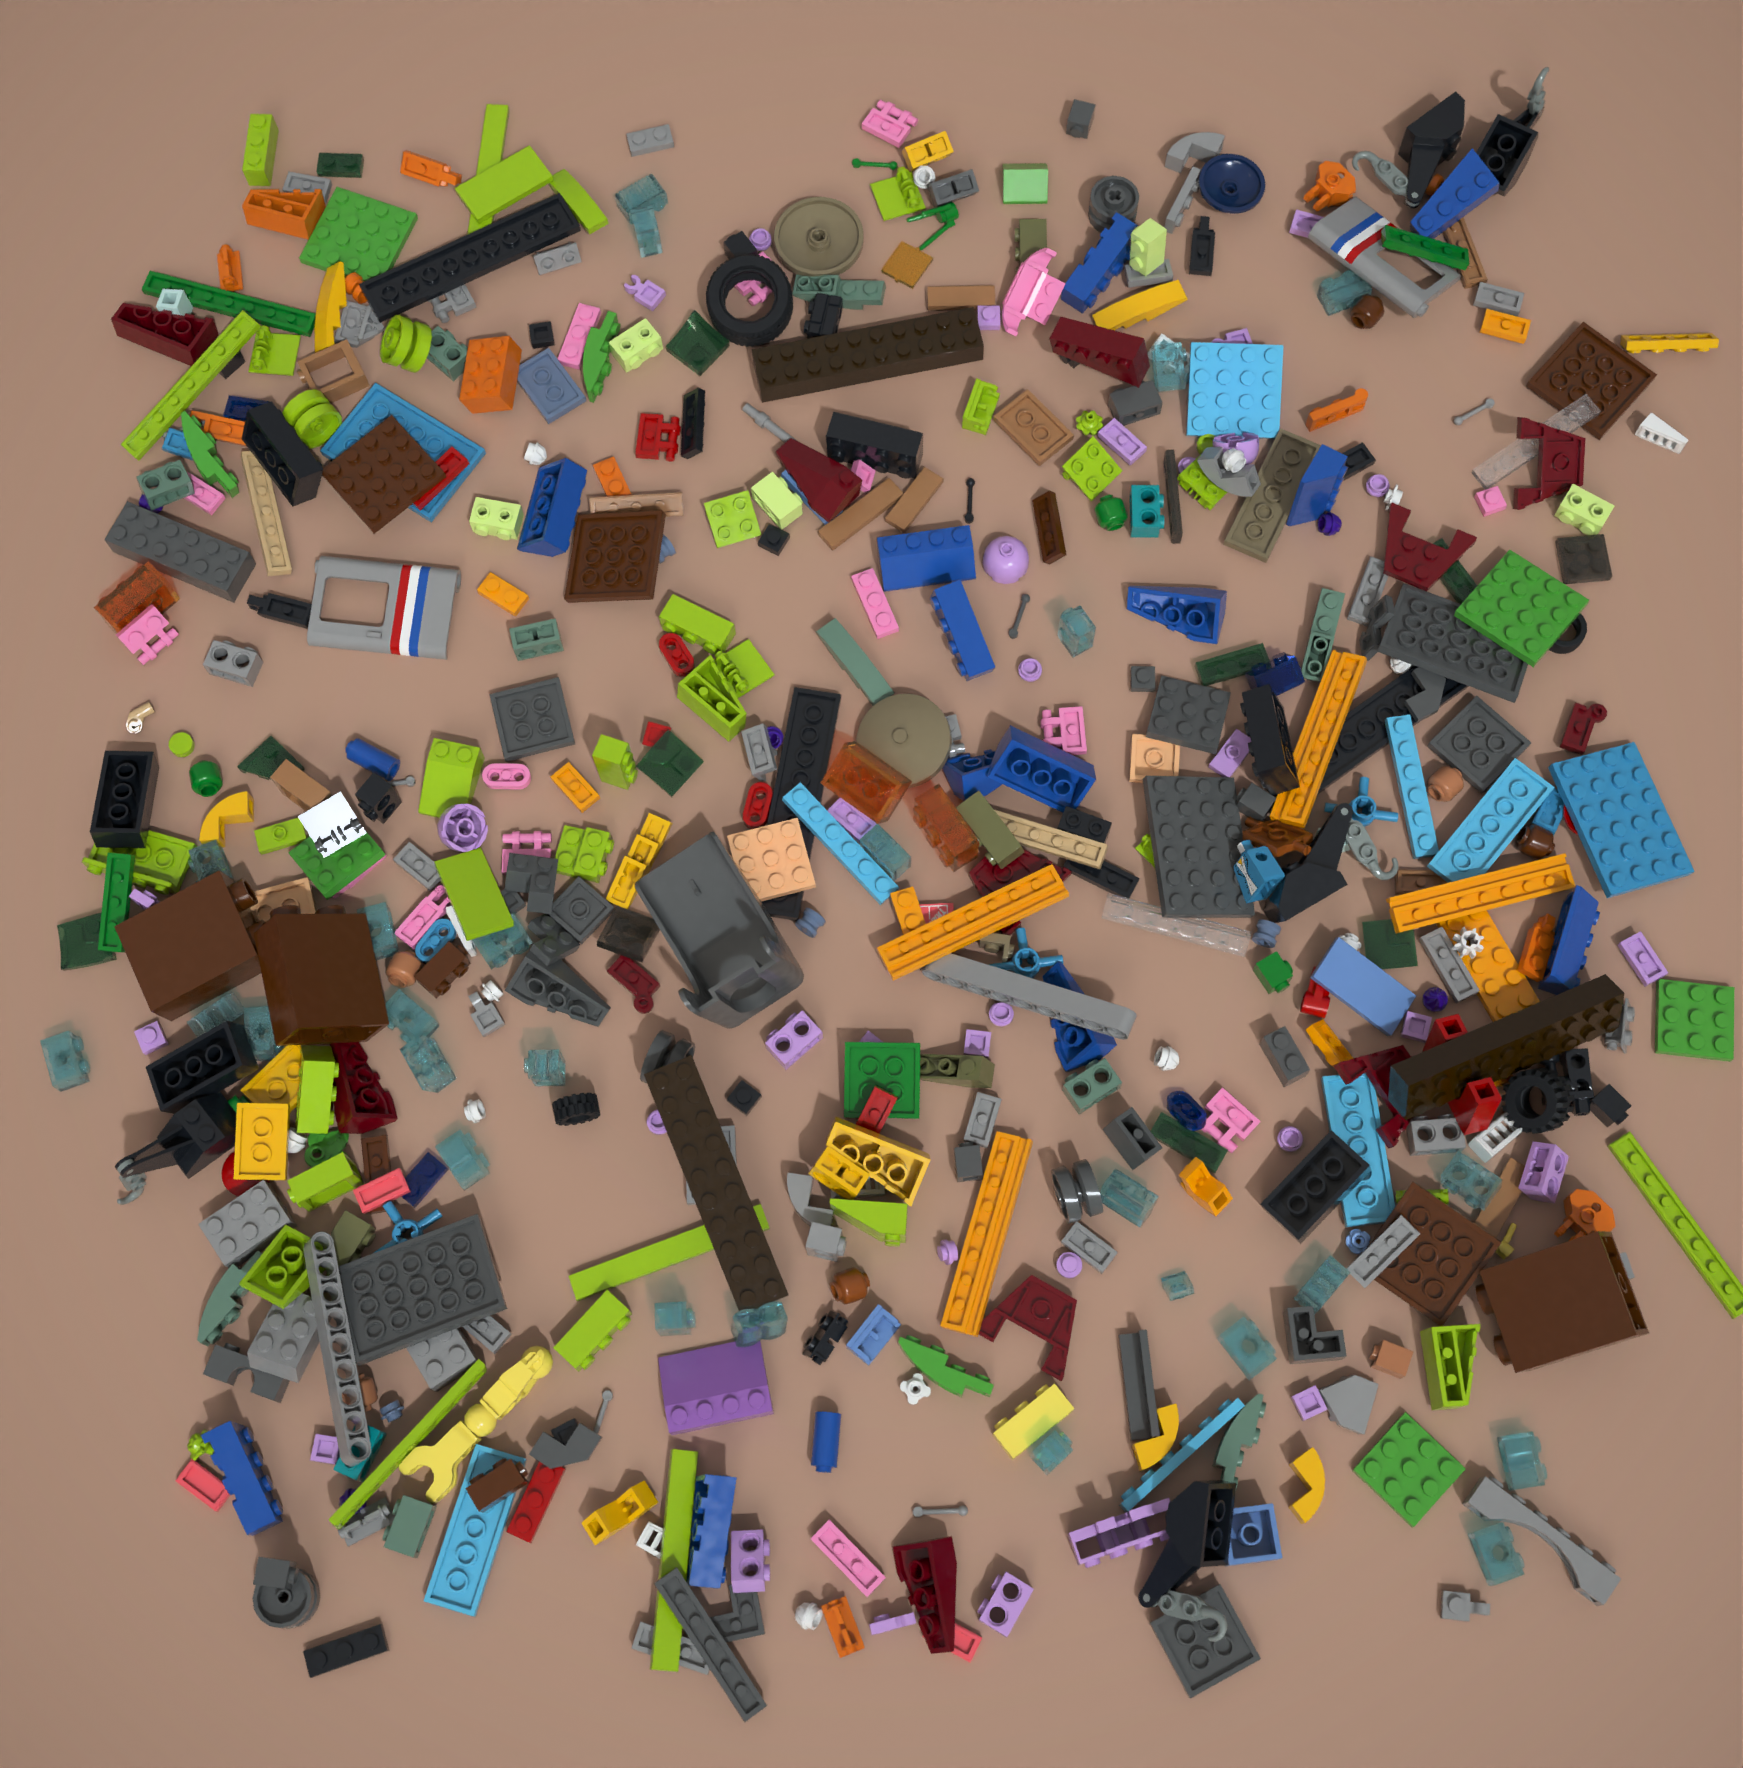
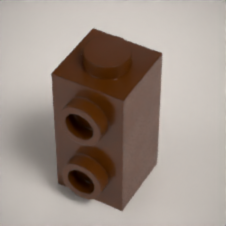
[414,941,471,998]
[465,1458,529,1513]

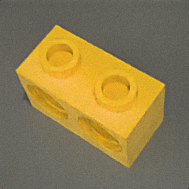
[901,131,954,172]
[808,1146,870,1200]

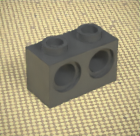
[927,169,979,208]

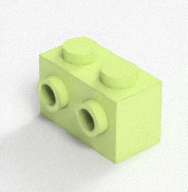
[1129,218,1167,276]
[609,318,663,373]
[751,472,803,530]
[1554,484,1614,538]
[469,497,524,540]

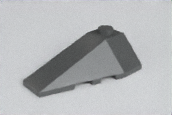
[505,951,611,1027]

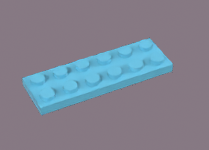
[1427,758,1555,883]
[1321,1073,1395,1227]
[424,1444,527,1617]

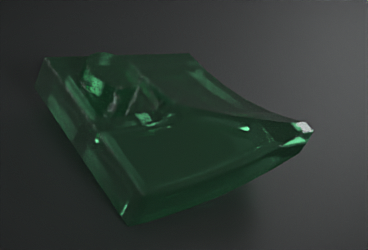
[666,310,730,376]
[636,729,704,798]
[57,912,117,971]
[1362,919,1418,970]

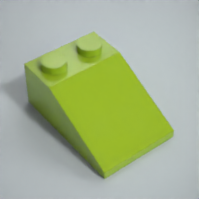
[418,738,485,818]
[830,1198,908,1247]
[239,1224,325,1309]

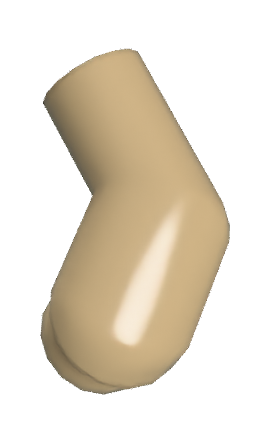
[126,702,155,733]

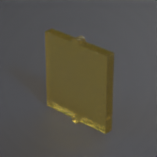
[881,241,933,289]

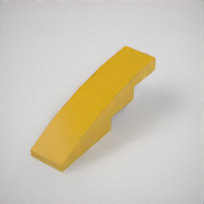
[314,262,347,353]
[1092,280,1188,330]
[606,813,673,910]

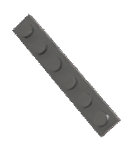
[653,1567,767,1722]

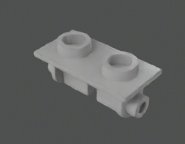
[533,242,582,275]
[1605,998,1635,1053]
[338,1497,395,1547]

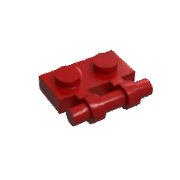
[635,413,681,462]

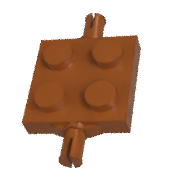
[1242,817,1313,857]

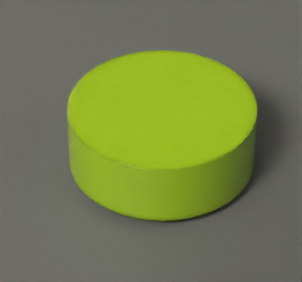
[1197,434,1215,455]
[169,732,195,757]

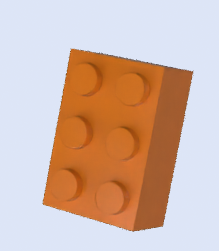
[459,336,522,414]

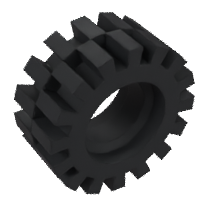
[552,1093,600,1126]

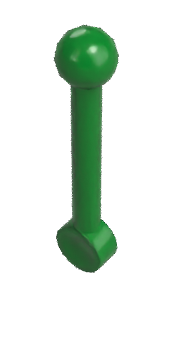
[852,158,898,170]

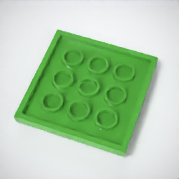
[299,187,418,281]
[1454,550,1589,668]

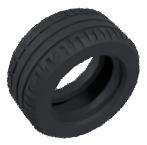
[706,254,793,347]

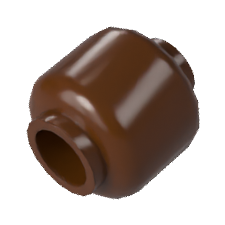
[1350,295,1385,329]
[1516,824,1555,860]

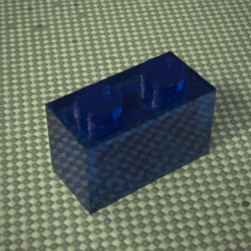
[1245,652,1305,696]

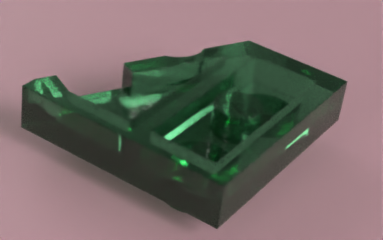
[237,736,305,780]

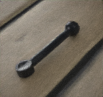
[965,478,975,524]

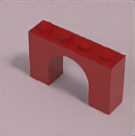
[1422,1014,1502,1135]

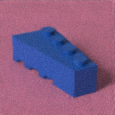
[1410,148,1499,239]
[1061,212,1138,314]
[930,580,995,681]
[201,1421,283,1536]
[686,1474,737,1589]

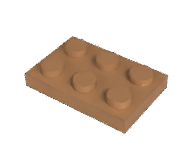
[994,389,1074,466]

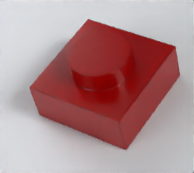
[642,721,672,751]

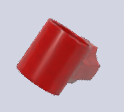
[1300,966,1330,1019]

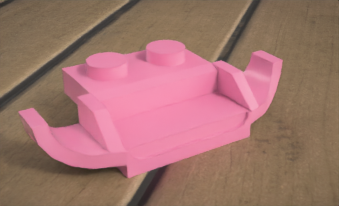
[1002,248,1065,336]

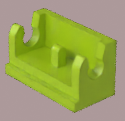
[962,378,1000,435]

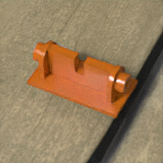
[217,245,244,292]
[821,1596,865,1658]

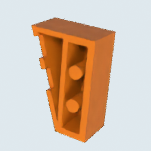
[242,189,326,240]

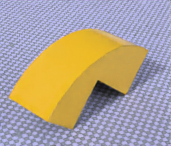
[199,791,254,849]
[1132,1403,1179,1472]
[1288,1447,1325,1524]
[581,1480,659,1545]

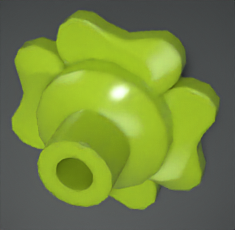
[1076,410,1103,435]
[187,1429,214,1461]

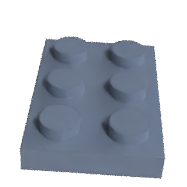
[517,348,586,424]

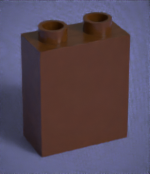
[114,870,266,1021]
[254,905,389,1046]
[1475,1231,1650,1373]

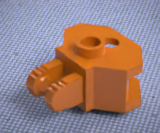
[1303,161,1356,212]
[1554,1189,1616,1241]

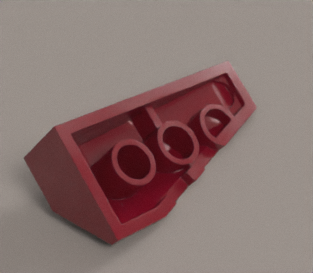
[775,438,862,523]
[330,1042,398,1134]
[893,1536,957,1654]

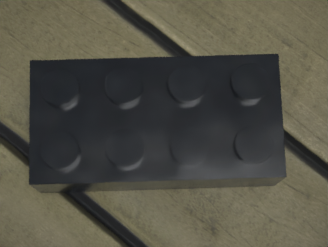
[242,401,323,507]
[826,412,923,479]
[1240,684,1300,795]
[90,751,159,848]
[146,1021,259,1114]
[1260,1130,1371,1244]

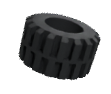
[1501,1068,1574,1134]

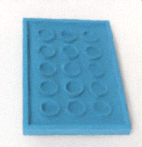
[320,383,486,523]
[1548,742,1695,898]

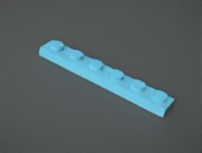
[1384,715,1439,859]
[782,782,899,905]
[1119,1398,1245,1513]

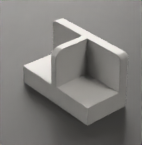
[741,723,778,782]

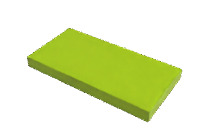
[455,145,554,224]
[434,848,514,941]

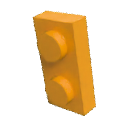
[1480,309,1531,344]
[477,572,529,617]
[550,762,600,813]
[890,886,926,935]
[1305,1019,1354,1067]

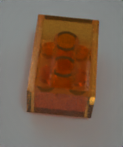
[94,561,180,634]
[821,741,912,824]
[913,784,979,872]

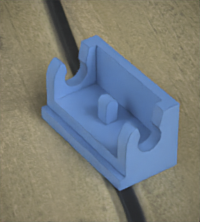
[846,1304,901,1366]

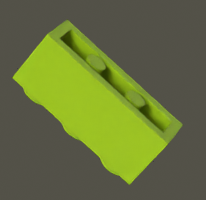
[242,114,279,186]
[659,594,736,655]
[592,734,638,790]
[553,1290,632,1372]

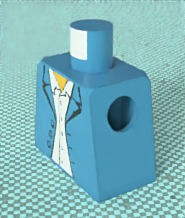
[1234,840,1285,904]

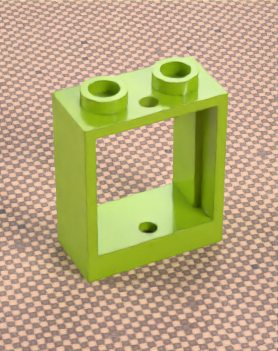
[287,1152,365,1212]

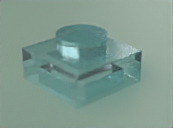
[1161,1271,1195,1301]

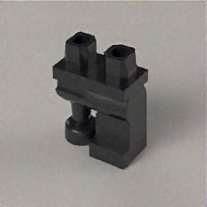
[1539,1048,1594,1116]

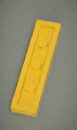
[1620,333,1719,353]

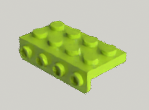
[82,830,197,895]

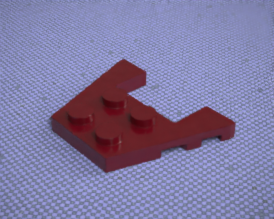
[1513,417,1585,510]
[1383,503,1477,592]
[969,849,1072,935]
[1333,1045,1411,1149]
[979,1275,1077,1382]

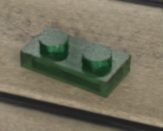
[316,153,364,178]

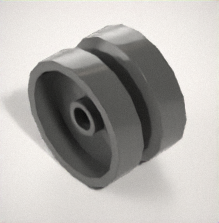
[1088,176,1139,233]
[640,1030,695,1083]
[1051,1159,1103,1224]
[252,1569,320,1629]

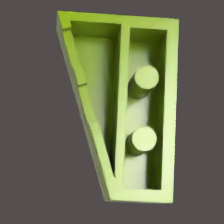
[295,1045,339,1134]

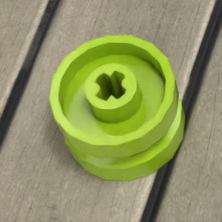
[380,315,432,373]
[282,389,342,449]

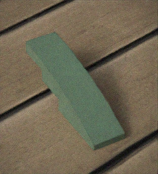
[816,618,894,706]

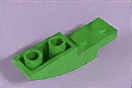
[583,311,621,403]
[181,411,239,498]
[898,1335,994,1398]

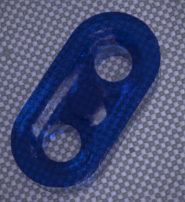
[1167,1091,1207,1131]

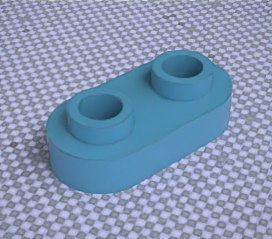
[415,919,456,964]

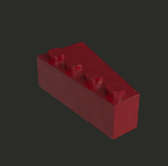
[111,303,219,366]
[1049,317,1150,388]

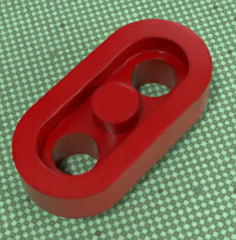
[659,633,695,677]
[743,782,773,829]

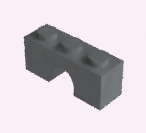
[203,1343,290,1403]

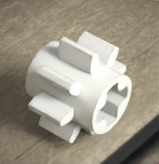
[1452,927,1484,959]

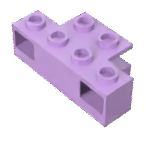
[1067,1498,1170,1568]

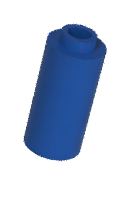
[345,738,400,781]
[811,1412,841,1473]

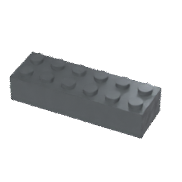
[104,501,256,603]

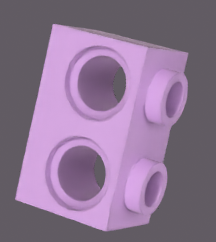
[765,1010,823,1070]
[1518,1141,1569,1204]
[731,1529,770,1593]
[977,1572,1034,1637]

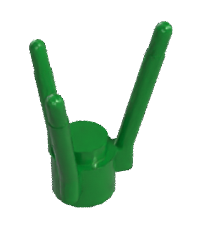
[907,202,959,251]

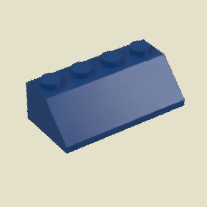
[1286,444,1348,526]
[517,458,587,557]
[877,525,976,592]
[987,725,1096,812]
[1538,885,1600,995]

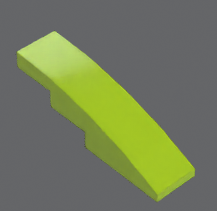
[548,169,608,235]

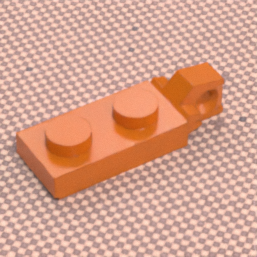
[400,150,462,187]
[1517,913,1556,982]

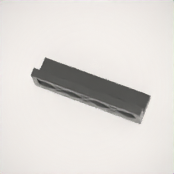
[1118,1330,1160,1441]

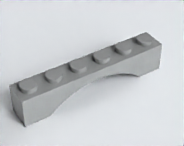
[1462,1476,1621,1606]

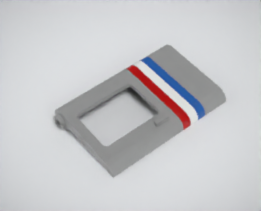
[1308,197,1461,318]
[307,556,461,660]

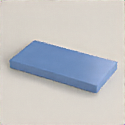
[1310,937,1416,1036]

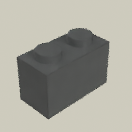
[1108,380,1163,426]
[1259,1026,1310,1087]
[1102,1107,1162,1170]

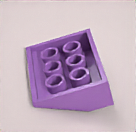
[658,1337,774,1436]

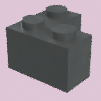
[505,853,558,914]
[1283,1306,1347,1364]

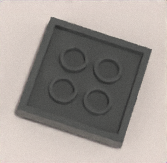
[1146,675,1231,754]
[489,677,575,762]
[1427,696,1531,794]
[1149,1584,1261,1699]

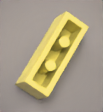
[993,1383,1075,1460]

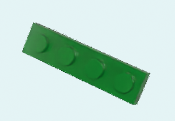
[1381,225,1469,270]
[98,852,135,952]

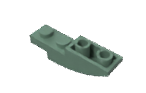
[792,274,886,310]
[1299,588,1345,682]
[197,1251,263,1346]
[1212,1393,1266,1489]

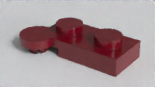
[1559,703,1607,755]
[607,953,660,1014]

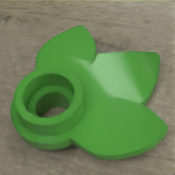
[304,1130,350,1167]

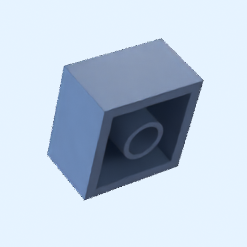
[1225,1503,1282,1567]

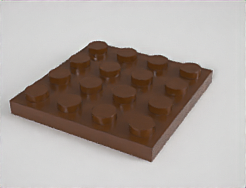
[1526,321,1657,440]
[322,415,447,534]
[564,510,666,603]
[1366,1181,1502,1326]

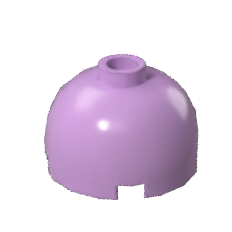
[1213,433,1259,465]
[983,536,1029,584]
[437,804,488,852]

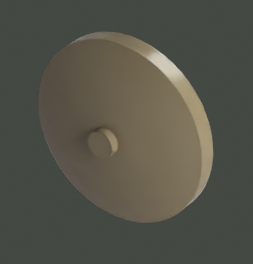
[774,197,864,277]
[856,694,952,789]

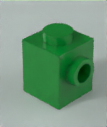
[1253,951,1293,994]

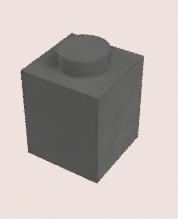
[1066,99,1096,139]
[1236,783,1276,822]
[954,1142,983,1182]
[253,1557,299,1590]

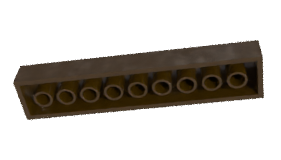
[752,307,984,403]
[1388,974,1624,1120]
[644,1055,789,1315]

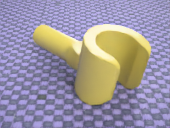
[1495,1223,1517,1259]

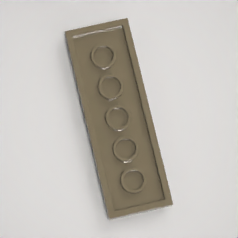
[1223,428,1321,563]

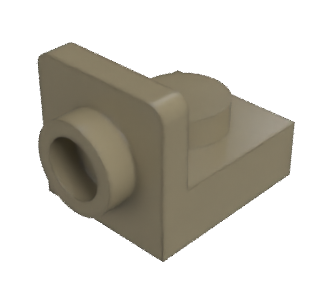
[980,933,1015,962]

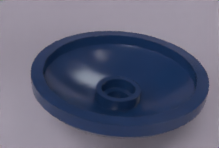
[1198,154,1265,214]

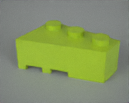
[677,655,747,742]
[1420,1324,1481,1410]

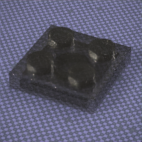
[1555,534,1612,584]
[597,906,660,963]

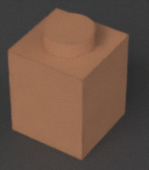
[1369,1340,1414,1379]

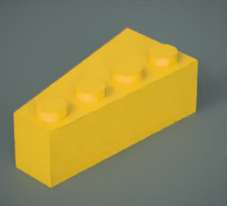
[826,1116,931,1206]

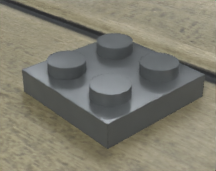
[547,876,615,945]

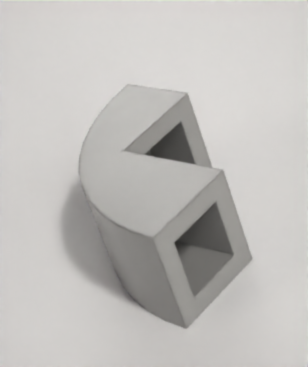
[1165,132,1225,173]
[1197,446,1261,497]
[787,1173,834,1227]

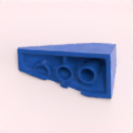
[1127,586,1227,644]
[942,749,1002,801]
[1043,962,1117,1072]

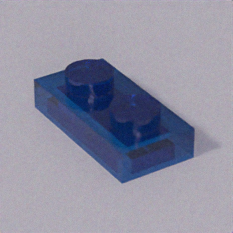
[223,395,274,422]
[401,1152,449,1208]

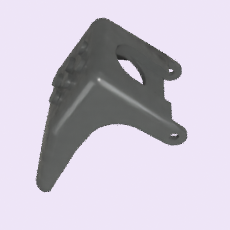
[635,832,804,1029]

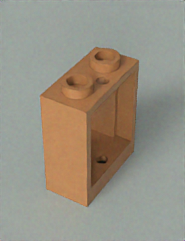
[297,339,370,404]
[270,759,333,811]

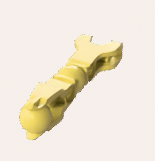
[399,1346,553,1504]

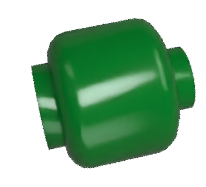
[1094,495,1128,531]
[189,760,223,797]

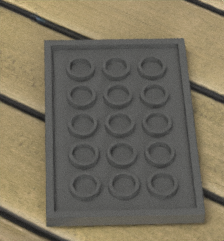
[1377,583,1528,703]
[1142,776,1255,918]
[338,1214,508,1366]

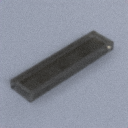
[1163,450,1183,544]

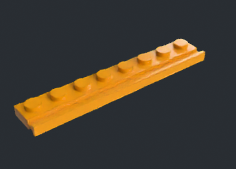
[1270,650,1367,828]
[1386,853,1575,934]
[877,864,1069,981]
[940,1131,1033,1337]

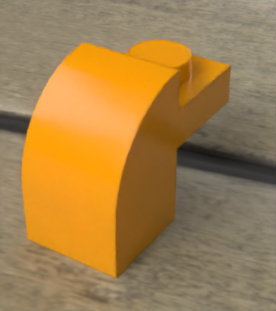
[1179,1157,1233,1217]

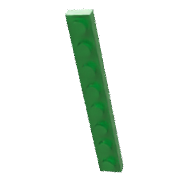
[142,271,316,337]

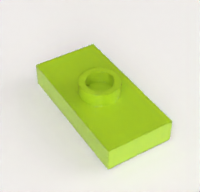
[254,818,307,855]

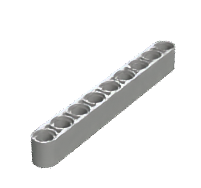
[922,953,1137,1040]
[304,1232,371,1466]

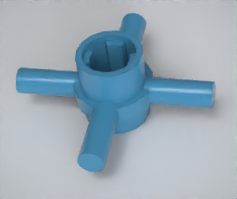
[1324,777,1398,827]
[989,928,1063,978]
[374,1201,443,1253]

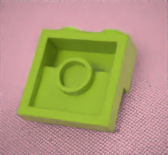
[555,825,614,883]

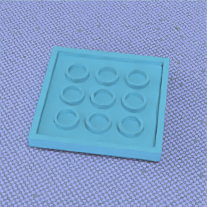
[1186,342,1284,439]

